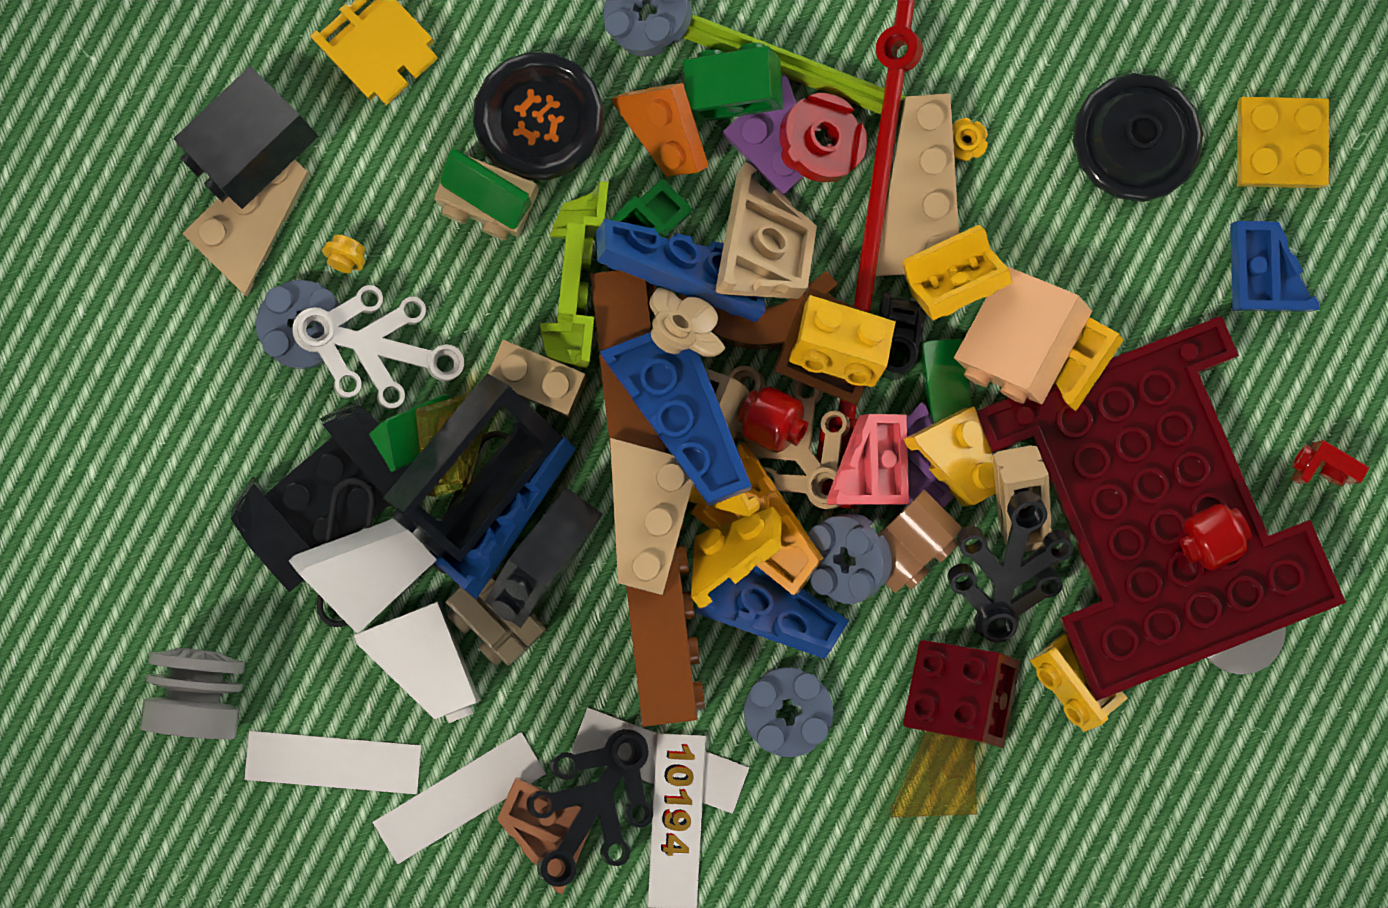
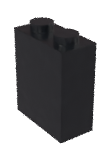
[173,66,319,209]
[484,487,603,628]

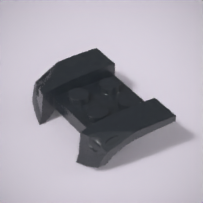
[231,403,412,593]

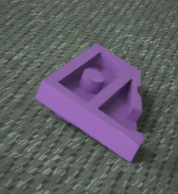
[723,75,804,196]

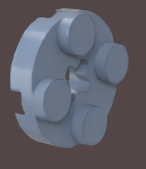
[604,0,692,57]
[256,280,347,369]
[809,513,892,604]
[744,667,833,757]

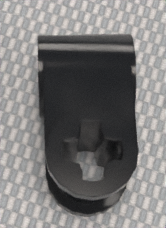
[878,292,926,380]

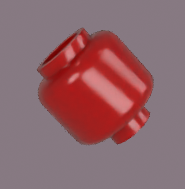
[738,386,808,453]
[1179,504,1252,570]

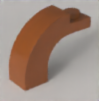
[678,271,838,349]

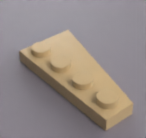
[876,93,959,276]

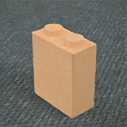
[954,266,1092,404]

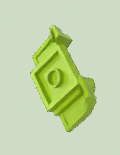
[540,181,609,368]

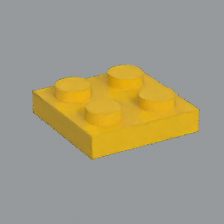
[1237,97,1329,188]

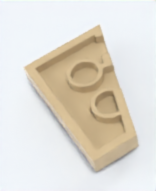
[182,160,310,297]
[610,438,693,595]

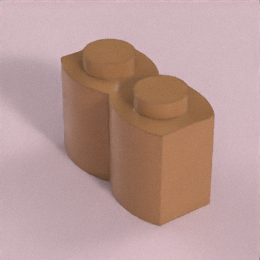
[877,489,962,593]

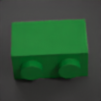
[683,43,784,122]

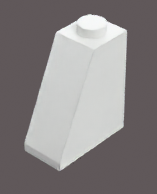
[289,519,437,634]
[353,602,480,723]

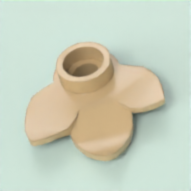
[649,287,725,357]

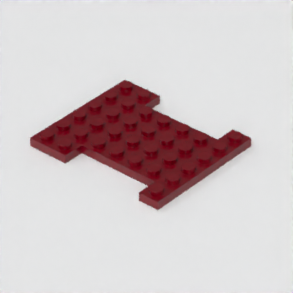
[976,316,1347,701]

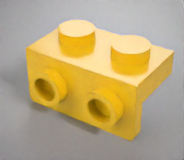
[902,225,1013,321]
[789,295,896,387]
[1030,632,1128,732]

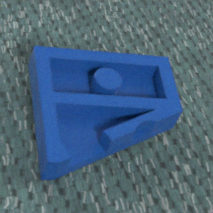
[1230,221,1319,312]

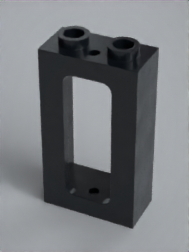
[383,373,563,562]

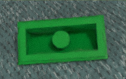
[441,149,531,229]
[919,338,972,425]
[369,393,453,472]

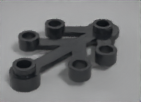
[947,490,1073,643]
[526,729,653,887]

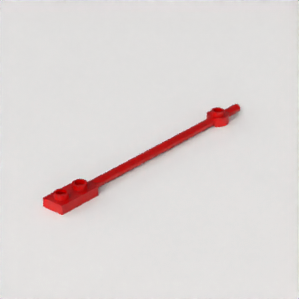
[810,0,923,509]

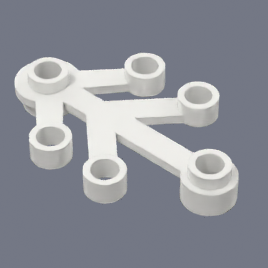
[292,285,464,410]

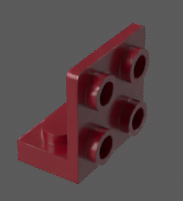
[903,640,1021,748]

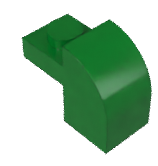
[610,178,693,238]

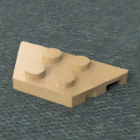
[715,162,817,299]

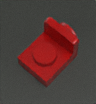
[1291,440,1370,487]

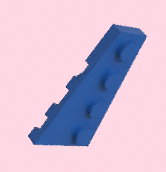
[596,219,765,322]
[600,332,752,506]
[431,435,576,599]

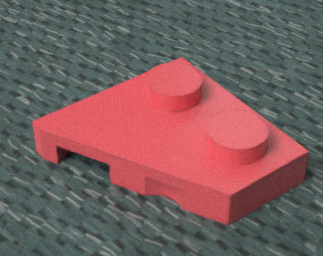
[827,414,909,505]

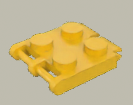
[310,0,438,106]

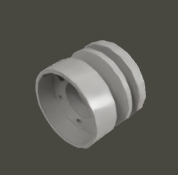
[140,648,245,739]

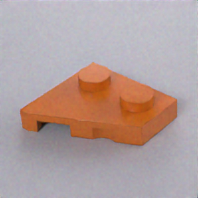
[611,82,709,177]

